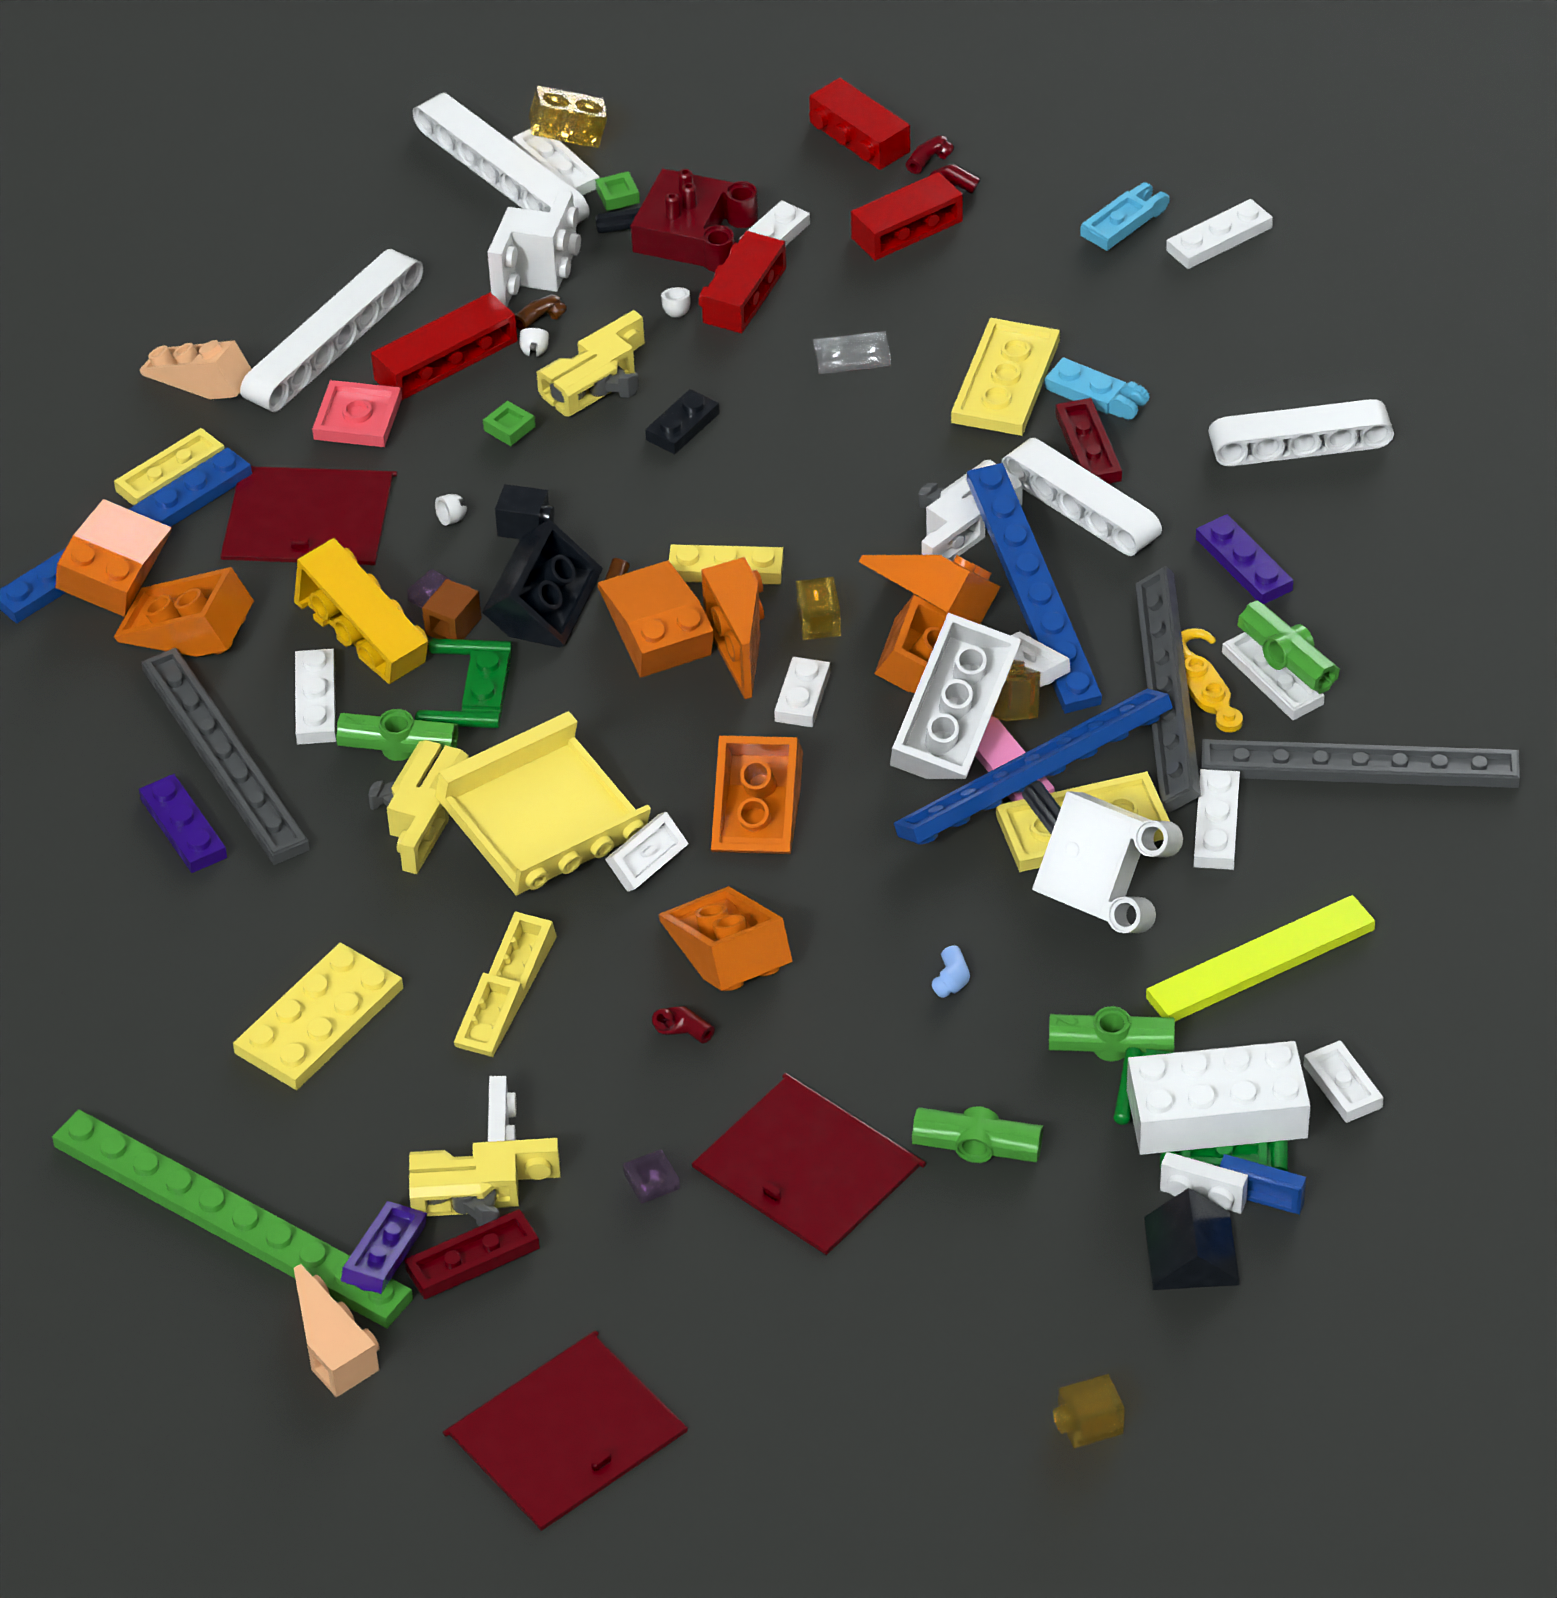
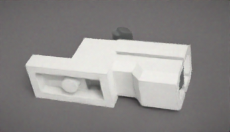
[919,460,1022,561]

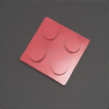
[312,380,402,447]

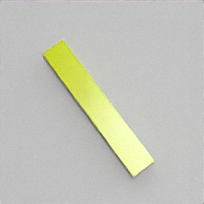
[1146,895,1375,1022]

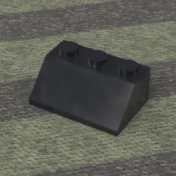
[482,519,603,648]

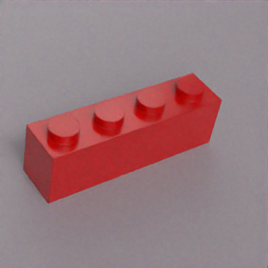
[371,292,517,401]

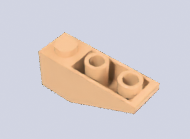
[139,340,251,400]
[294,1264,380,1398]

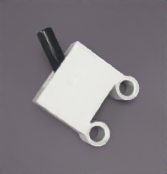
[1022,781,1183,933]

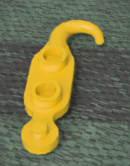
[1181,628,1243,733]

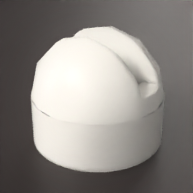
[661,287,691,318]
[519,328,549,357]
[435,494,467,526]

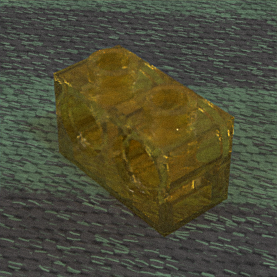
[529,85,607,148]

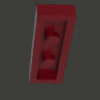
[1055,398,1122,484]
[404,1209,540,1300]

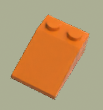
[55,499,172,617]
[859,555,1001,624]
[701,557,765,699]
[598,560,714,678]
[114,567,254,657]
[874,595,948,693]
[711,736,803,854]
[658,886,793,991]

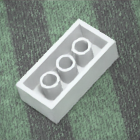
[1127,1041,1310,1155]

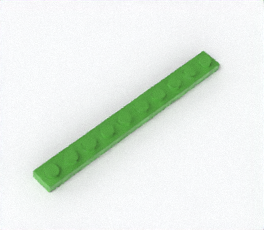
[52,1109,413,1329]

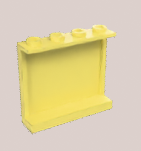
[435,711,651,896]

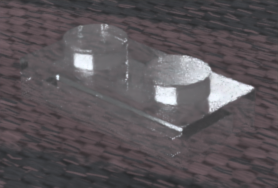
[813,331,891,374]

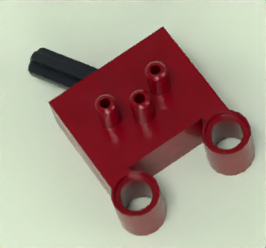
[595,168,758,272]

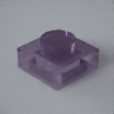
[407,569,457,608]
[623,1149,680,1204]

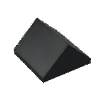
[1144,1188,1239,1290]

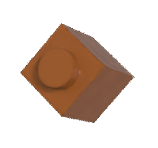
[422,579,482,639]

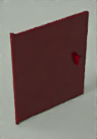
[220,466,397,565]
[692,1072,927,1255]
[443,1330,688,1531]

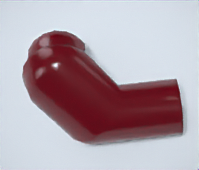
[906,135,954,174]
[929,164,980,194]
[652,1006,715,1044]

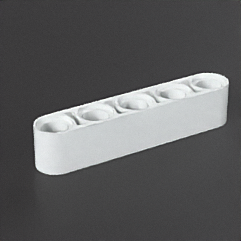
[1208,399,1394,466]
[1001,438,1162,556]

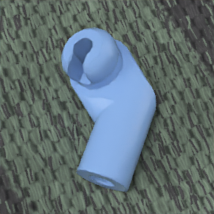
[932,946,970,998]

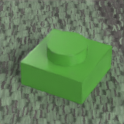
[595,171,640,211]
[483,401,535,446]

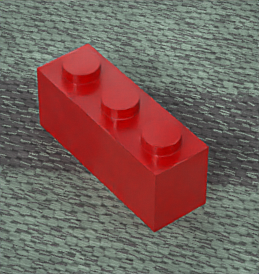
[809,78,911,170]
[851,172,963,261]
[699,231,786,334]

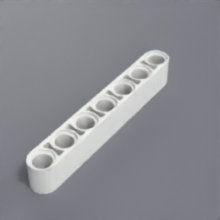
[413,93,590,224]
[241,249,423,412]

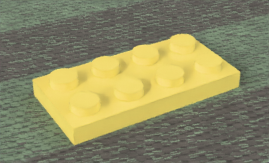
[951,318,1060,436]
[996,771,1170,872]
[233,942,403,1090]

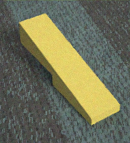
[454,912,557,1057]

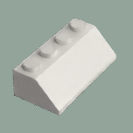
[890,613,1021,779]

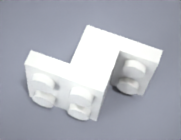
[487,190,581,307]

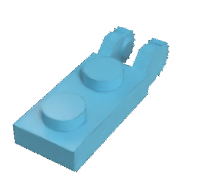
[1080,182,1170,251]
[1044,357,1150,420]

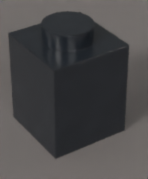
[495,484,554,539]

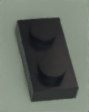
[645,389,720,454]

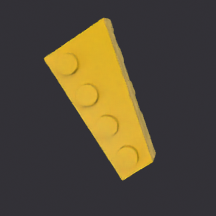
[294,538,428,684]

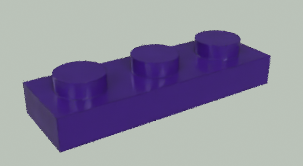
[1196,514,1293,604]
[139,774,227,873]
[341,1201,427,1294]

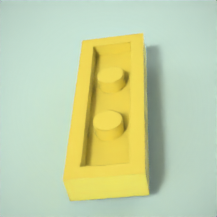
[114,428,224,506]
[669,544,784,584]

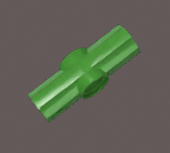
[1237,600,1340,694]
[336,709,459,761]
[1049,1006,1175,1061]
[912,1107,1043,1163]

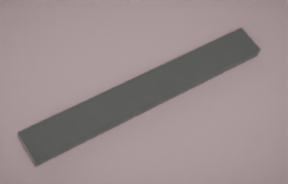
[1135,566,1201,813]
[141,648,310,865]
[1201,739,1520,788]

